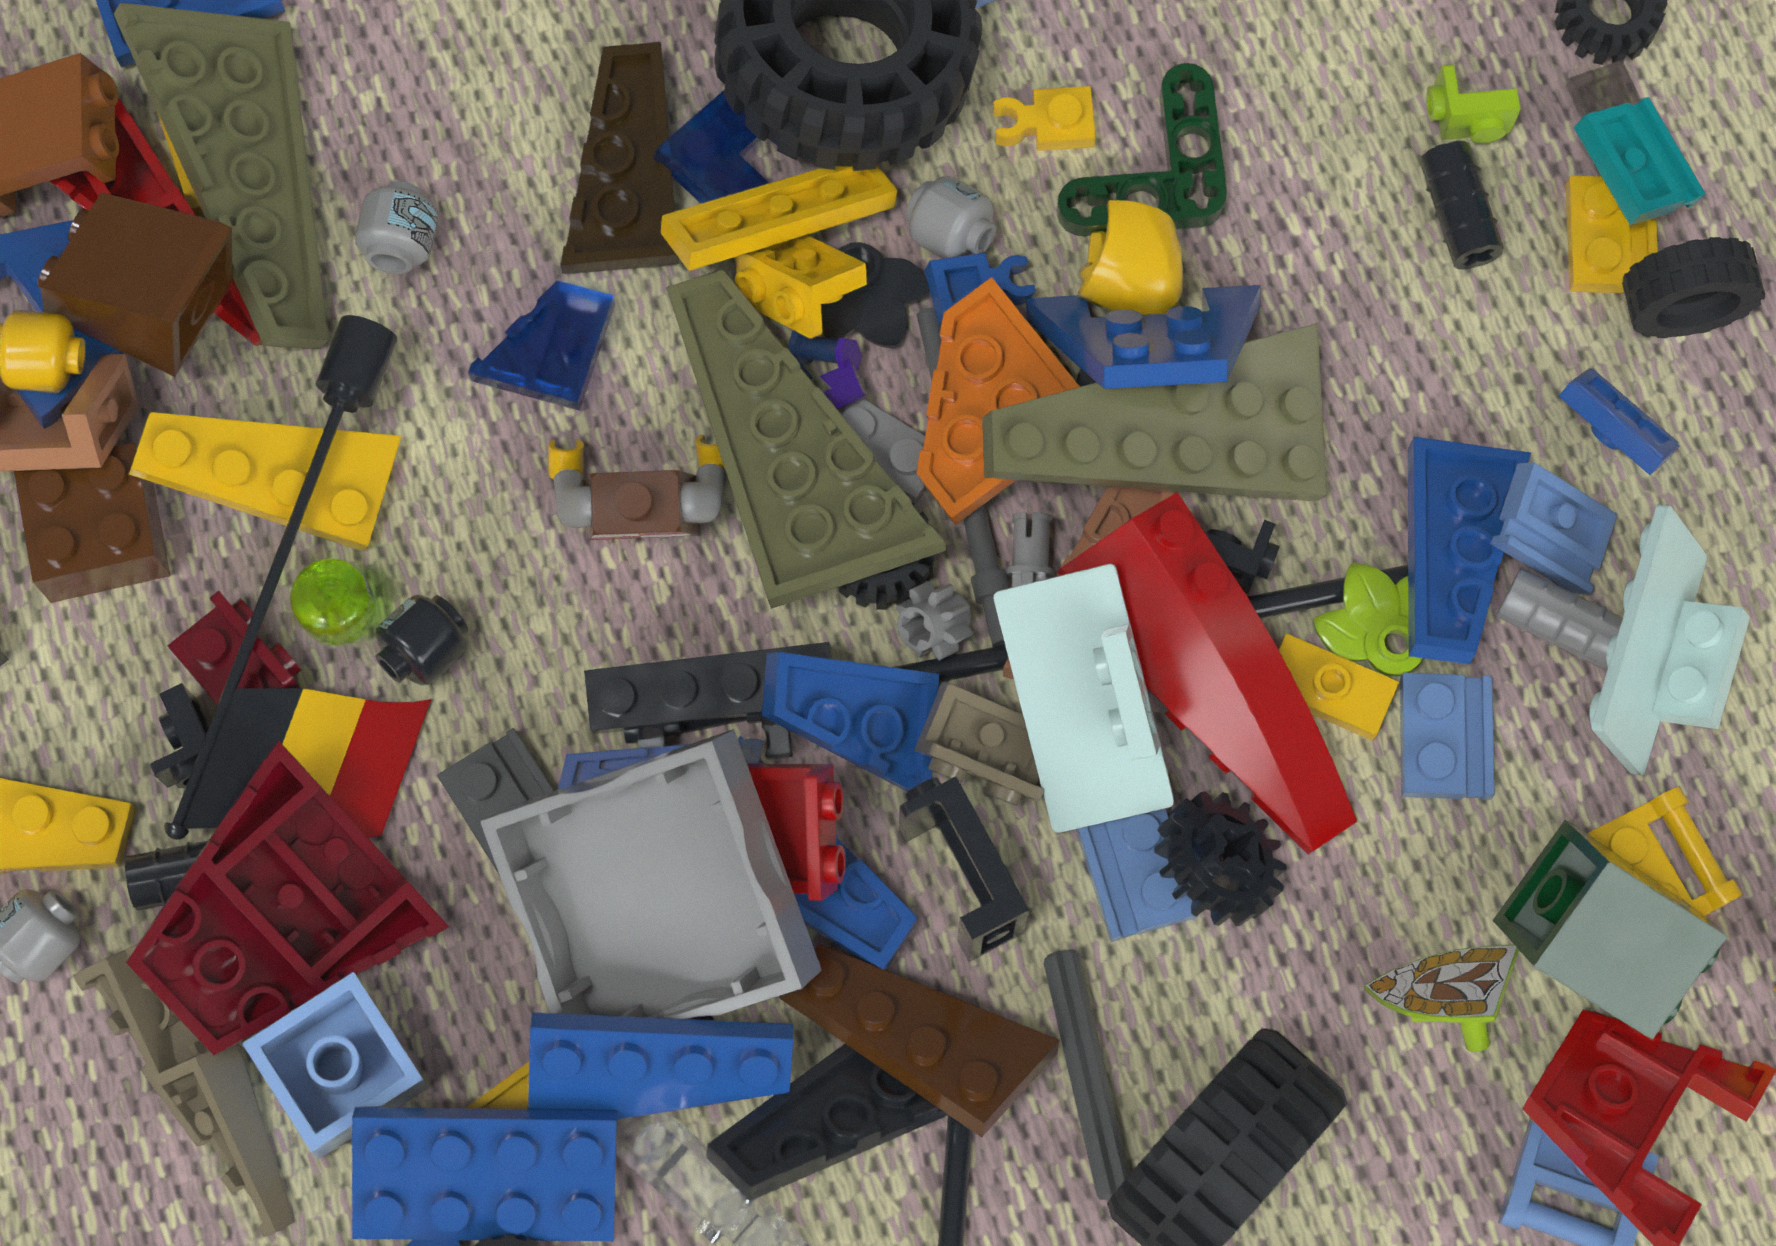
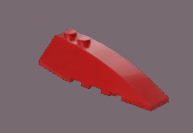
[1057,492,1357,854]

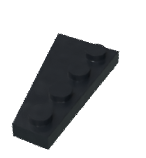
[706,1044,948,1201]

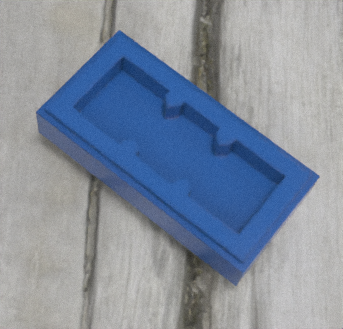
[1559,368,1680,475]

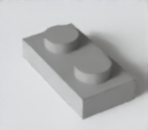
[837,398,926,504]

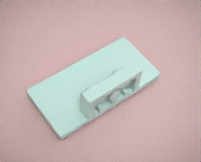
[1590,504,1750,776]
[993,563,1174,833]

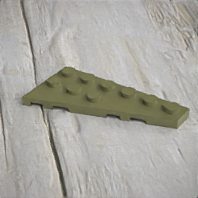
[982,323,1327,501]

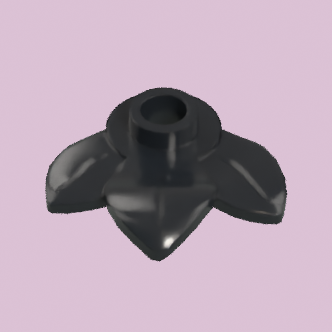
[821,242,930,348]

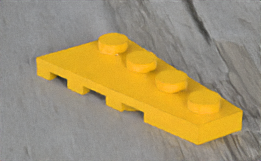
[129,412,402,551]
[0,778,136,874]

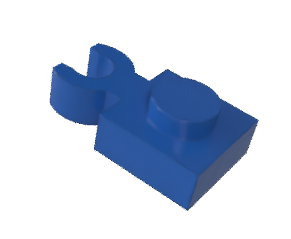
[924,253,1036,324]

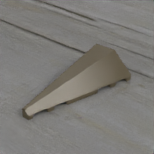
[73,944,295,1237]

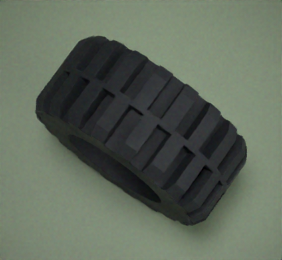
[1107,1028,1348,1246]

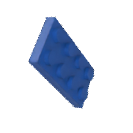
[352,1107,617,1242]

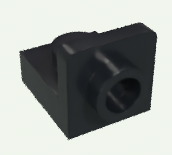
[1204,519,1280,594]
[150,683,209,788]

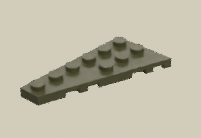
[114,3,329,349]
[666,269,947,609]

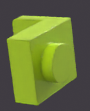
[1426,64,1521,143]

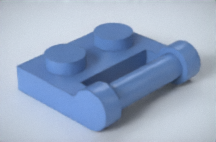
[1498,1118,1659,1246]

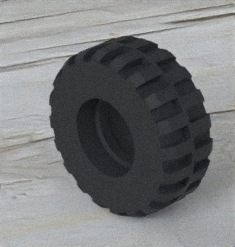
[714,0,982,171]

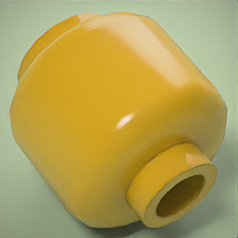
[0,310,85,393]

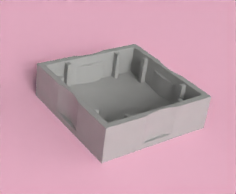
[480,729,822,1019]

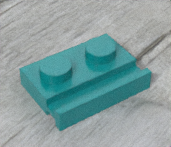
[1573,97,1706,225]

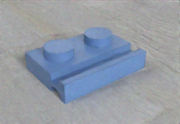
[1491,462,1617,594]
[1400,673,1495,800]
[1076,809,1198,942]

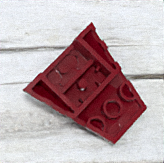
[125,740,449,1055]

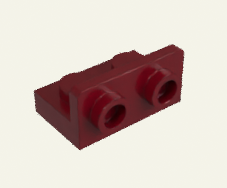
[167,590,302,705]

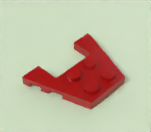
[1522,1009,1776,1246]

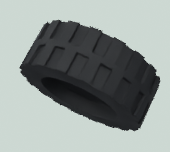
[1622,237,1765,338]

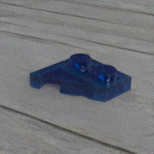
[468,280,616,411]

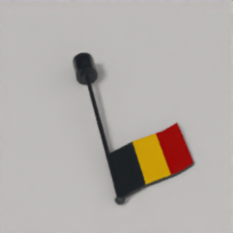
[164,315,431,840]

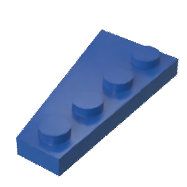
[1408,437,1531,664]
[738,735,917,970]
[528,1012,793,1119]

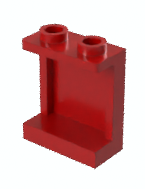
[746,763,846,901]

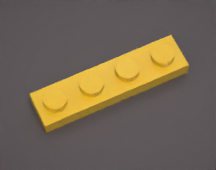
[661,165,897,271]

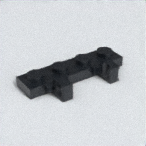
[584,642,832,760]

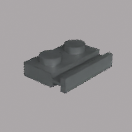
[437,728,554,876]

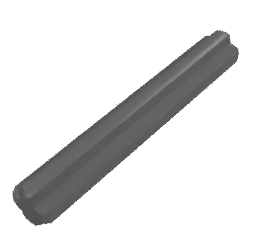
[1044,950,1130,1200]

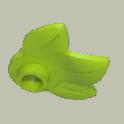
[1313,563,1423,676]

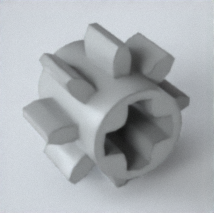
[896,581,973,660]

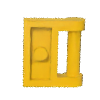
[1586,786,1744,916]

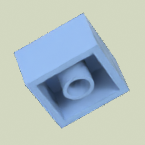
[242,972,428,1160]

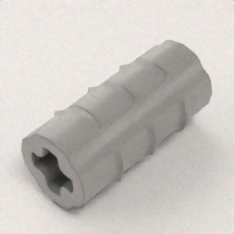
[1496,568,1623,671]

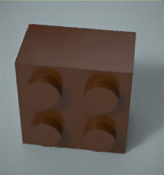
[14,442,170,603]

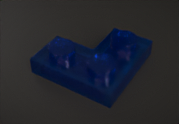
[653,90,769,204]

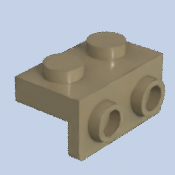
[914,682,1044,806]

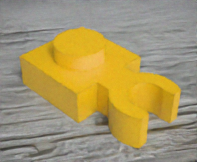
[993,86,1096,151]

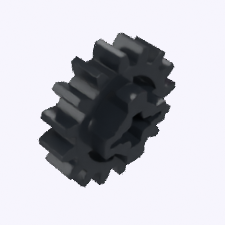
[1154,791,1287,927]

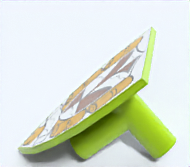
[1363,945,1519,1052]

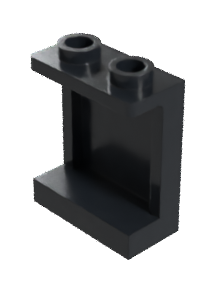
[899,777,1029,962]

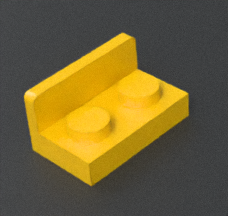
[735,235,867,339]

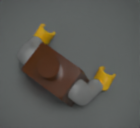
[548,435,727,541]

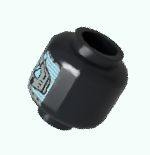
[375,595,468,686]

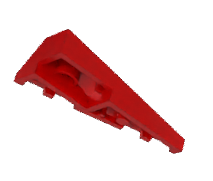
[49,98,263,346]

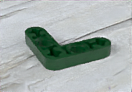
[1056,63,1227,236]

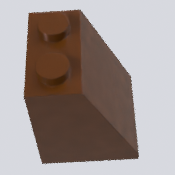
[37,192,232,377]

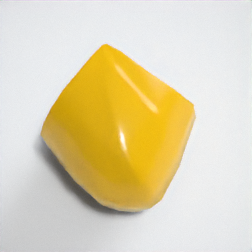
[1078,200,1183,315]

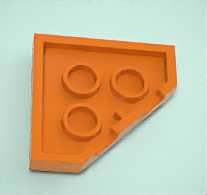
[916,277,1080,525]

